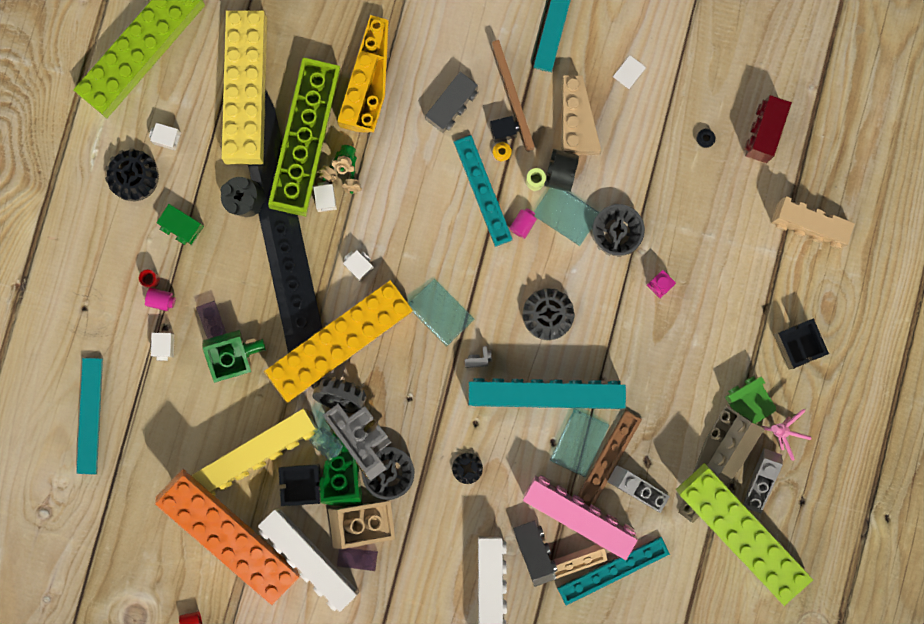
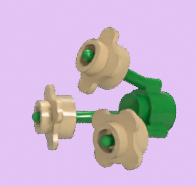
[317,145,362,194]

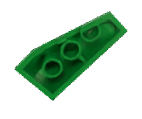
[319,430,363,507]

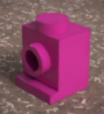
[646,270,676,299]

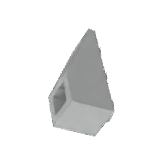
[743,448,783,513]
[607,465,670,513]

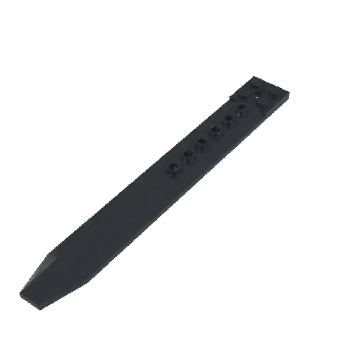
[248,89,323,353]

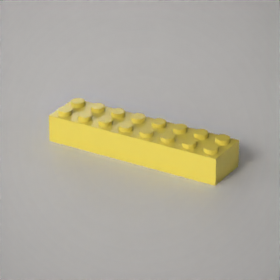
[222,11,267,164]
[191,409,318,496]

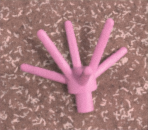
[761,409,811,461]

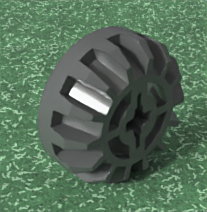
[592,204,645,257]
[522,288,575,340]
[312,376,366,413]
[362,447,415,500]

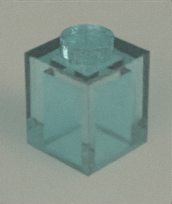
[309,426,343,461]

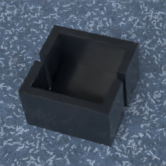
[774,318,829,370]
[279,464,321,507]

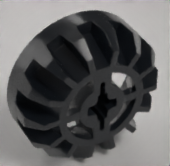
[105,148,159,202]

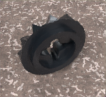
[452,453,483,484]

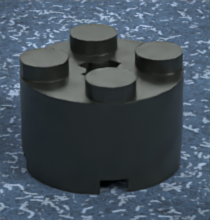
[544,149,579,192]
[221,177,265,217]

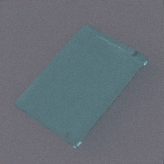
[534,188,600,246]
[409,279,475,347]
[550,408,610,477]

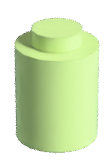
[526,168,546,191]

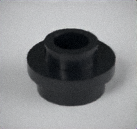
[696,129,716,148]

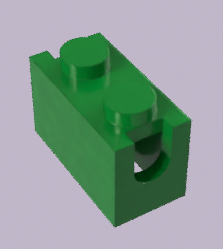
[156,204,204,245]

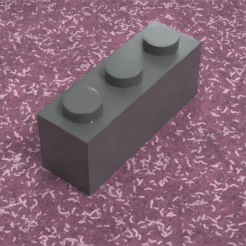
[425,72,479,133]
[513,520,558,587]

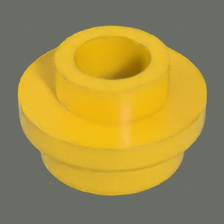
[493,142,512,162]

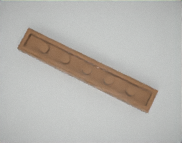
[492,40,535,152]
[577,409,642,507]

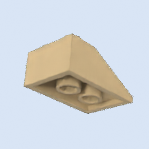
[328,501,395,549]

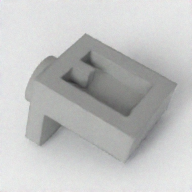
[464,346,492,368]

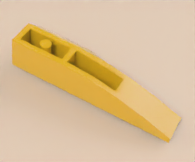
[337,15,389,133]

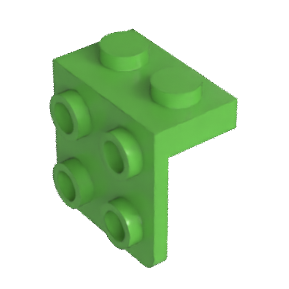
[725,375,776,423]

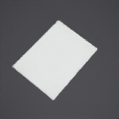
[613,55,646,89]

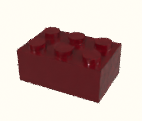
[744,95,792,163]

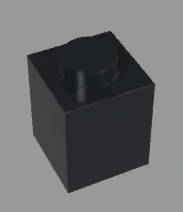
[490,116,519,143]

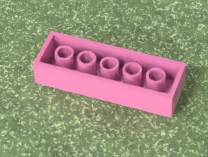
[523,475,638,560]

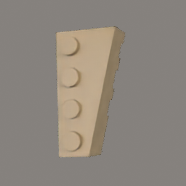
[771,196,855,249]

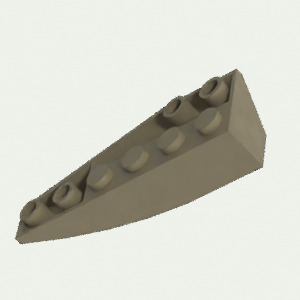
[678,405,765,523]

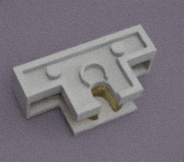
[323,404,391,481]

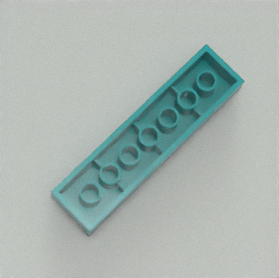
[468,378,626,409]

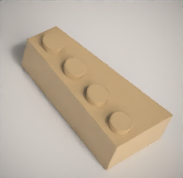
[562,75,601,155]

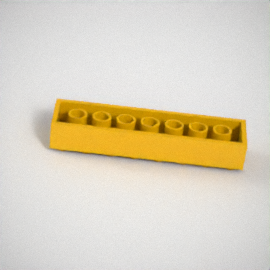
[264,280,413,403]

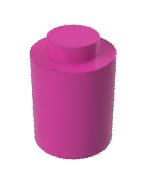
[509,208,537,239]
[145,288,176,311]

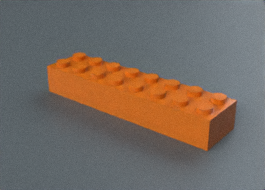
[155,469,299,605]

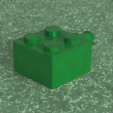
[202,330,266,383]

